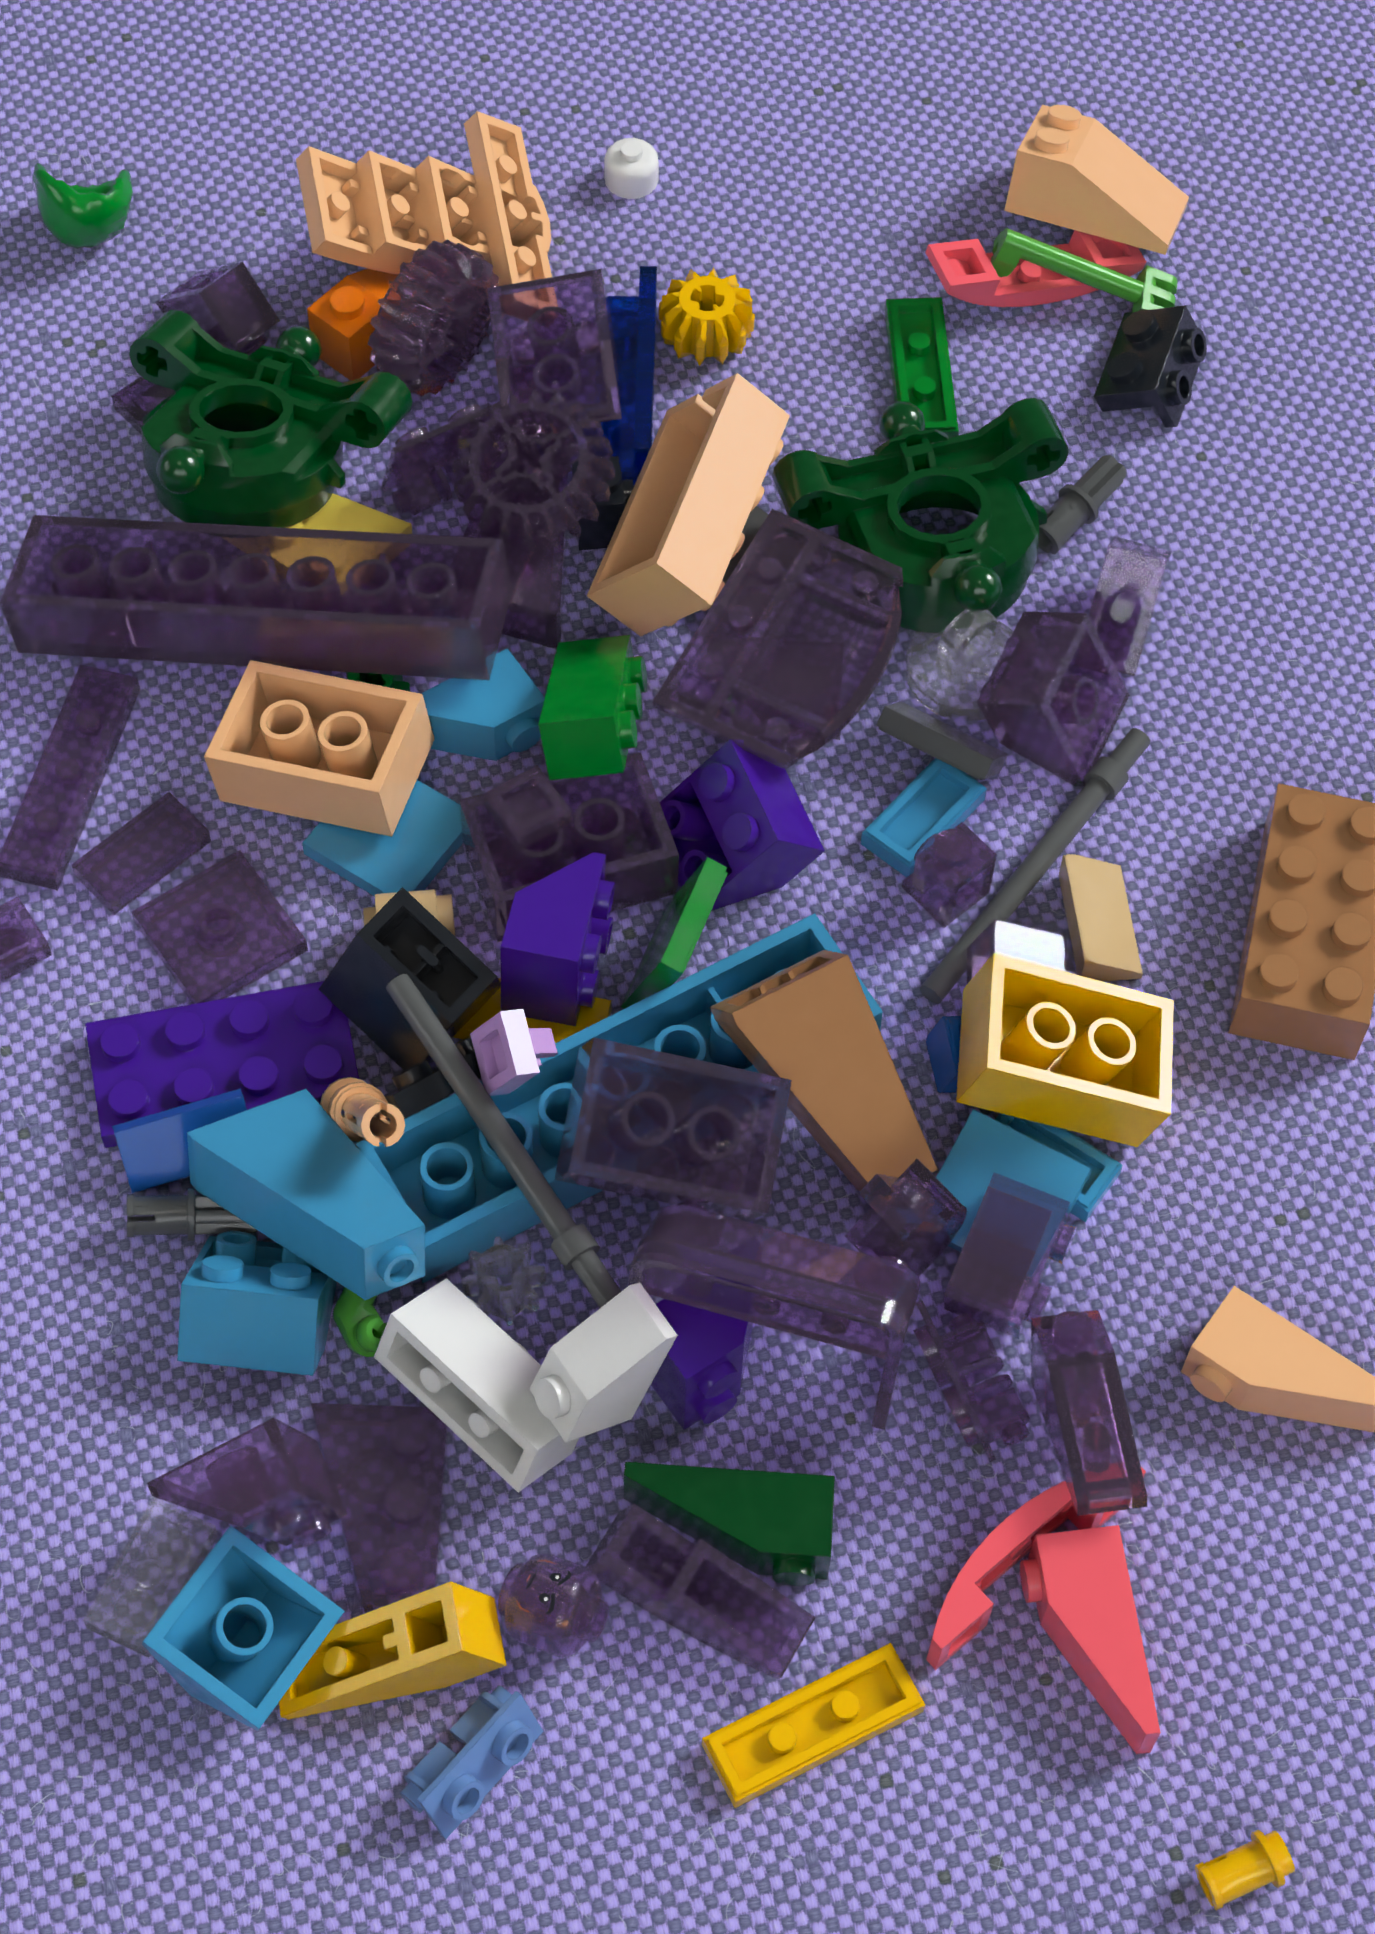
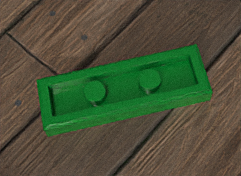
[885,297,959,437]

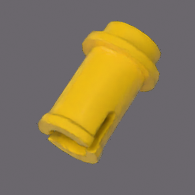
[1195,1830,1295,1910]

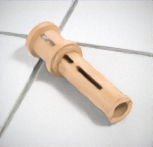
[320,1077,405,1147]

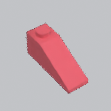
[1020,1525,1161,1754]

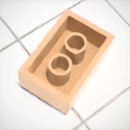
[204,660,435,837]

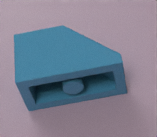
[421,648,545,761]

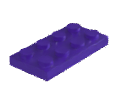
[85,981,359,1148]

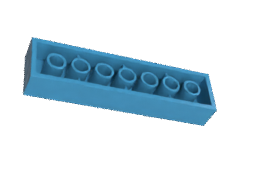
[356,913,883,1283]

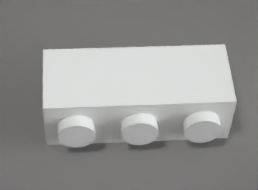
[374,1278,579,1493]

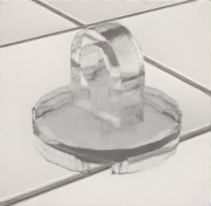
[906,610,1026,721]

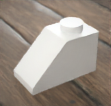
[529,1282,678,1443]

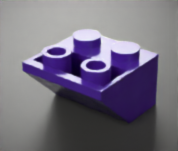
[647,740,825,911]
[500,852,615,1026]

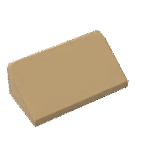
[1058,854,1143,982]

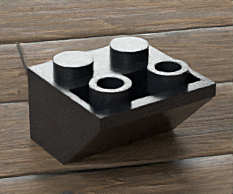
[318,887,501,1070]

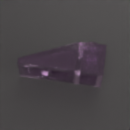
[1031,1310,1148,1516]

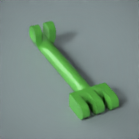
[991,228,1178,312]

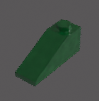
[624,1462,835,1586]

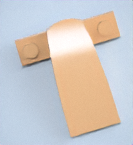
[296,111,559,322]

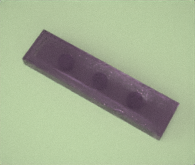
[0,664,140,891]

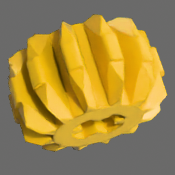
[659,267,755,366]

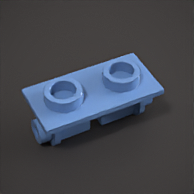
[400,1685,544,1839]

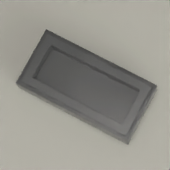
[876,701,1008,780]

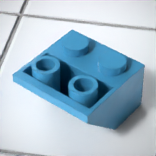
[177,1231,337,1376]

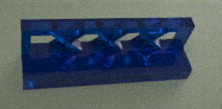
[594,266,657,485]

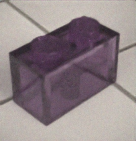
[944,1172,1077,1339]

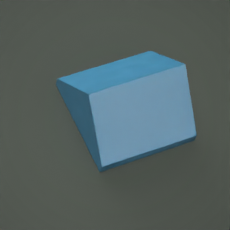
[141,1525,345,1731]

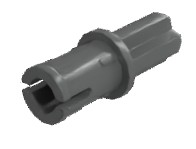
[1038,455,1127,554]
[127,1188,258,1241]

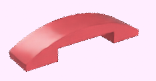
[925,230,1146,307]
[926,1462,1146,1670]

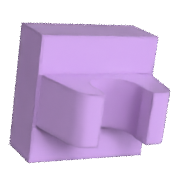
[470,1009,558,1096]

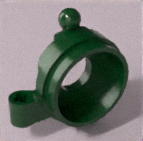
[129,310,413,534]
[772,398,1069,633]

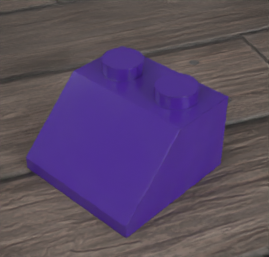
[651,1243,761,1430]

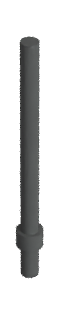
[920,728,1150,1004]
[386,974,621,1308]

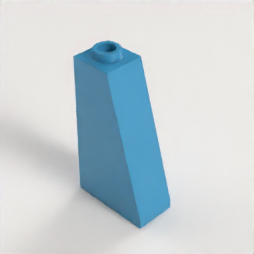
[187,1089,425,1300]

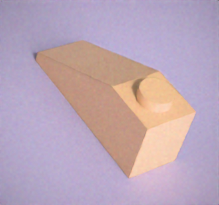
[1181,1286,1375,1433]

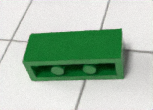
[538,635,648,780]

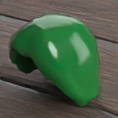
[32,163,133,249]

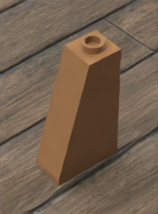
[710,950,938,1201]

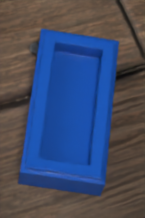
[112,1089,247,1193]

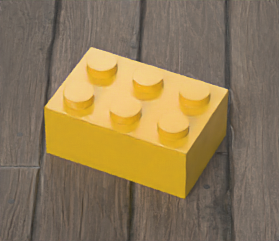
[956,953,1174,1147]

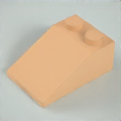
[1004,104,1189,255]

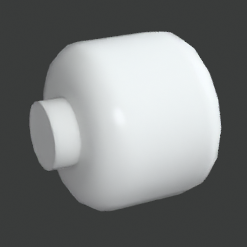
[604,138,659,199]

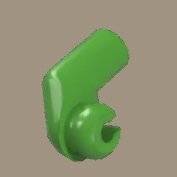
[333,1287,387,1357]

